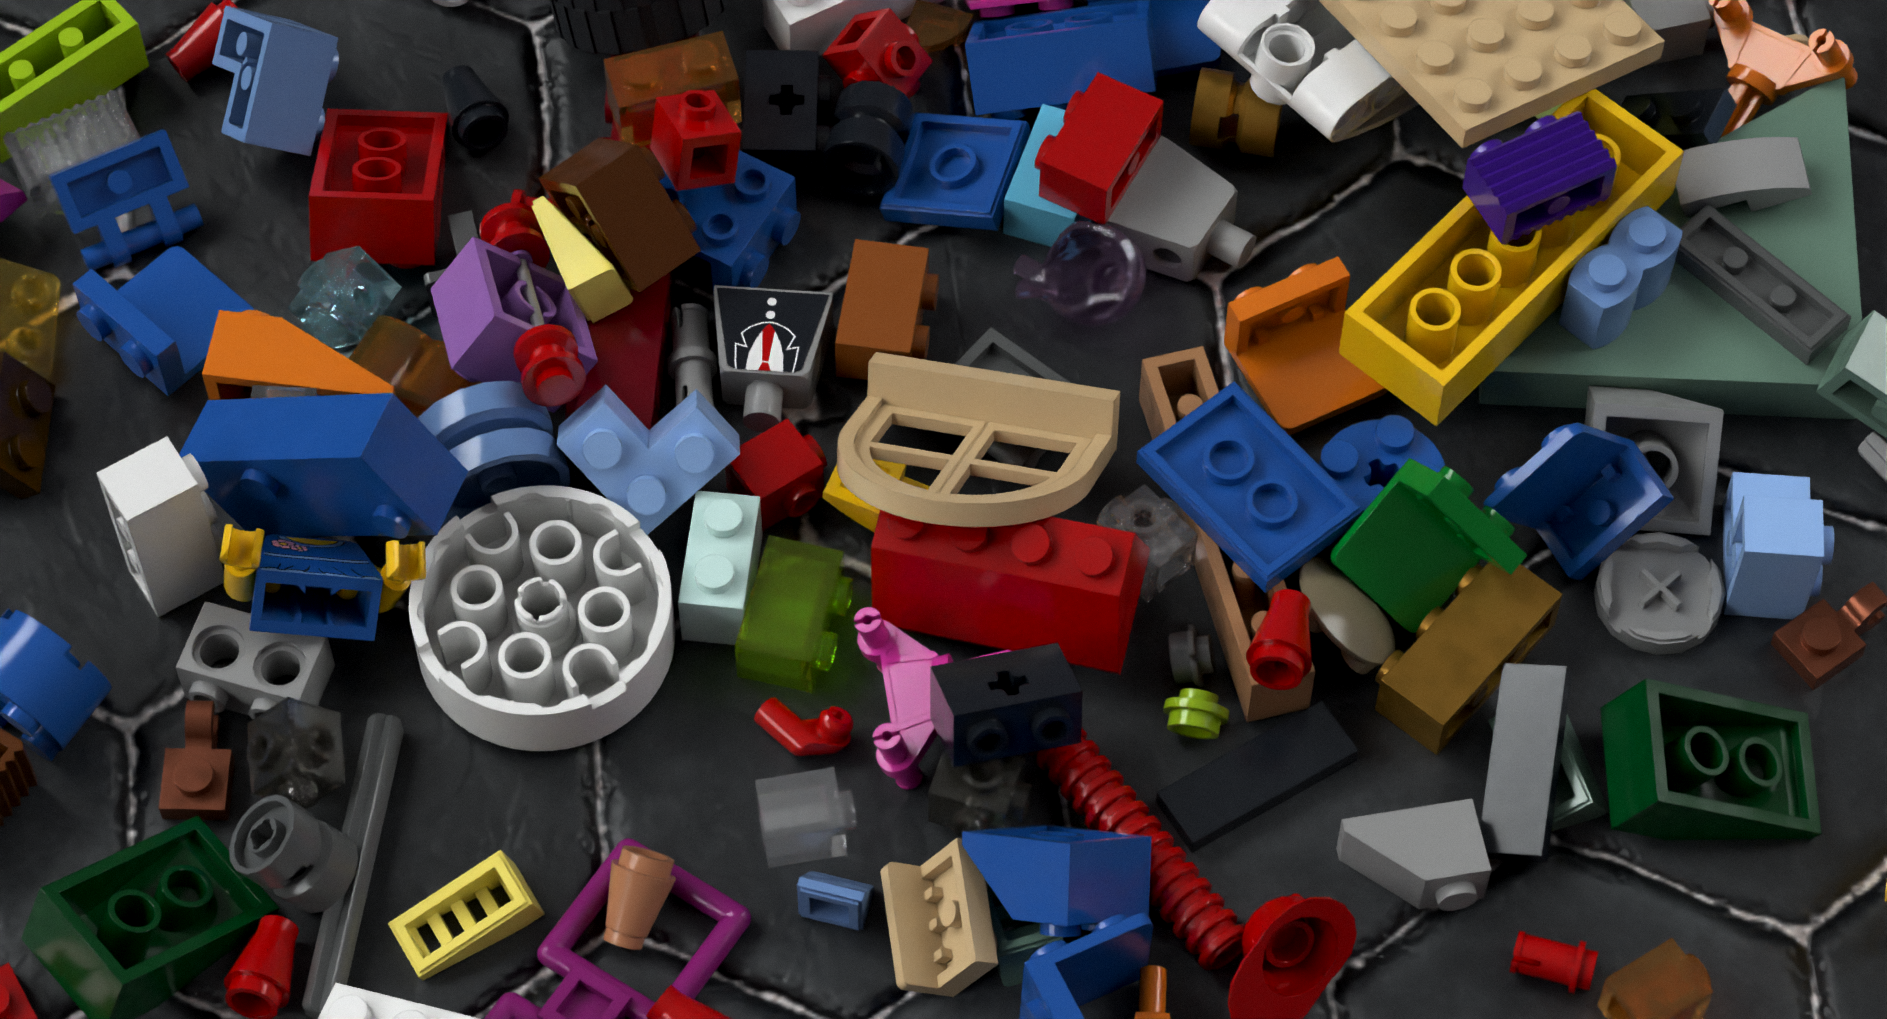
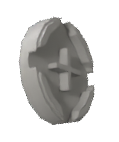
[1593,532,1725,655]

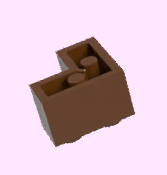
[538,138,701,292]

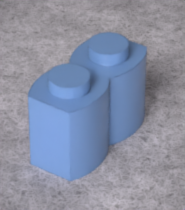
[1559,206,1683,349]

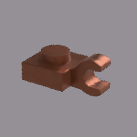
[1771,582,1887,691]
[159,700,235,820]

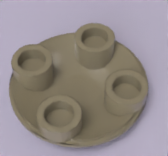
[1299,556,1396,675]

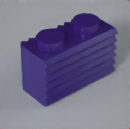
[1462,111,1617,245]

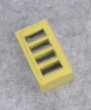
[531,196,633,323]
[388,850,545,981]

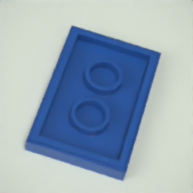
[1136,381,1364,593]

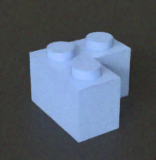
[557,385,740,535]
[1722,472,1834,620]

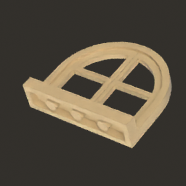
[837,352,1120,527]

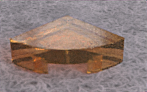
[906,0,974,55]

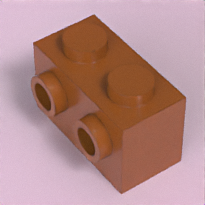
[835,239,939,380]

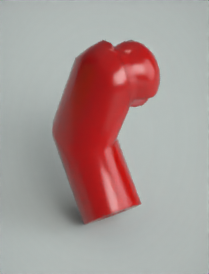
[754,697,854,756]

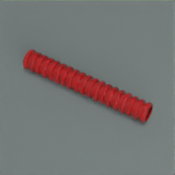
[1028,727,1245,970]

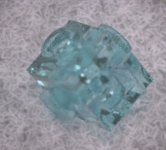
[288,246,401,349]

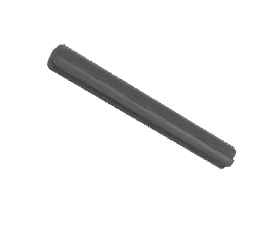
[302,713,404,1019]

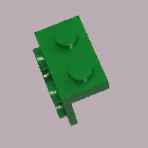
[1330,458,1527,633]

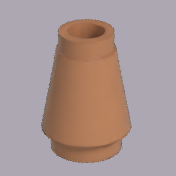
[603,845,676,950]

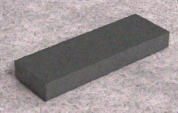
[1675,204,1851,365]

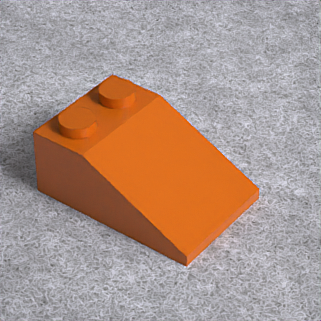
[202,310,396,400]

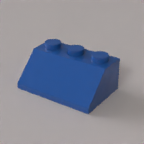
[965,0,1158,120]

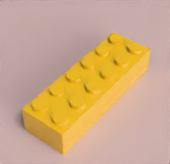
[1339,89,1684,427]

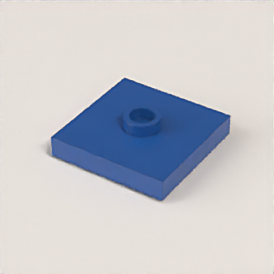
[879,112,1031,231]

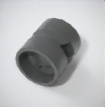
[229,794,358,914]

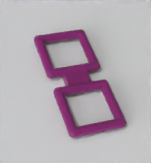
[484,838,751,1019]

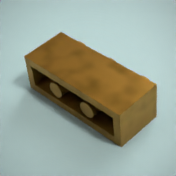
[1375,563,1563,755]

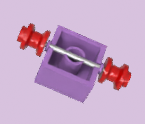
[431,202,598,413]

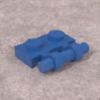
[48,129,204,271]

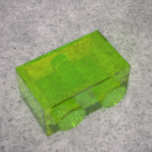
[735,535,854,693]

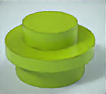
[1163,688,1230,739]

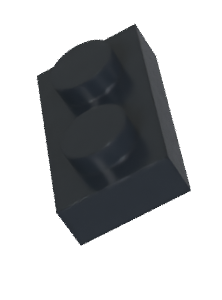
[1621,88,1737,150]

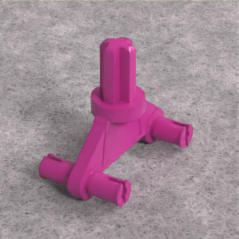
[854,607,1010,790]

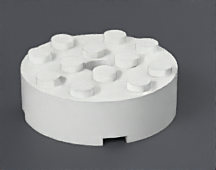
[409,485,676,751]

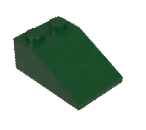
[1600,678,1822,840]
[21,815,279,1019]

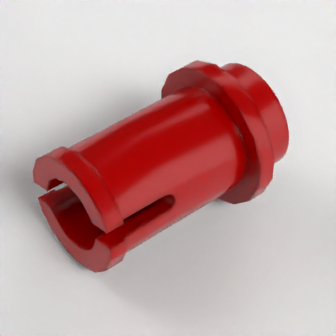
[1509,930,1599,994]

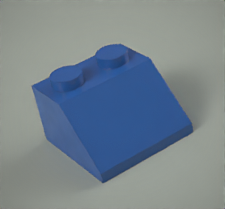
[962,824,1152,937]

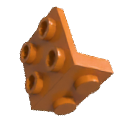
[1224,256,1388,435]

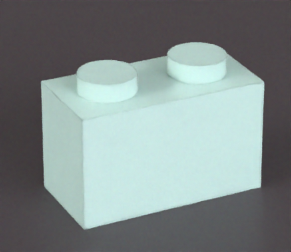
[678,491,763,646]

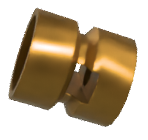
[1189,67,1283,157]

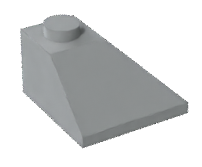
[1584,385,1724,535]

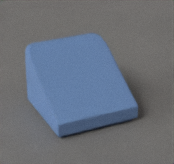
[797,871,874,931]

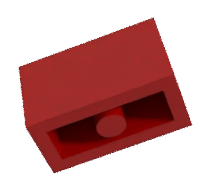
[1034,72,1164,226]

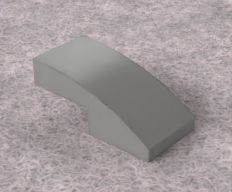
[1676,137,1812,217]

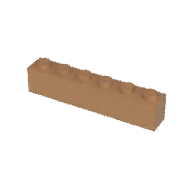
[1139,346,1315,723]

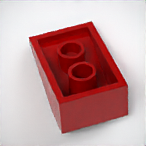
[308,108,448,269]

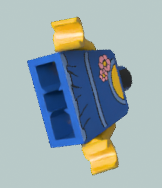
[219,524,426,641]

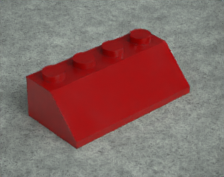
[871,510,1150,675]

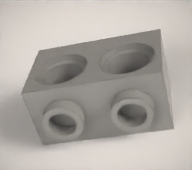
[175,601,335,731]

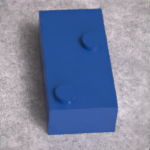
[179,393,468,539]

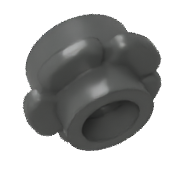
[1169,624,1216,688]

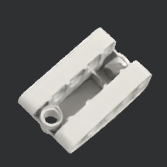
[1197,0,1419,143]

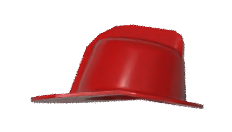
[1228,893,1357,1019]

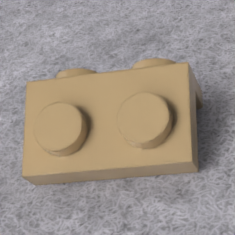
[880,838,998,997]

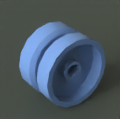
[418,381,570,526]

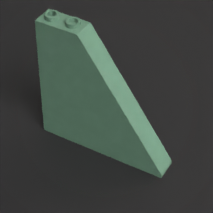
[1479,77,1862,419]

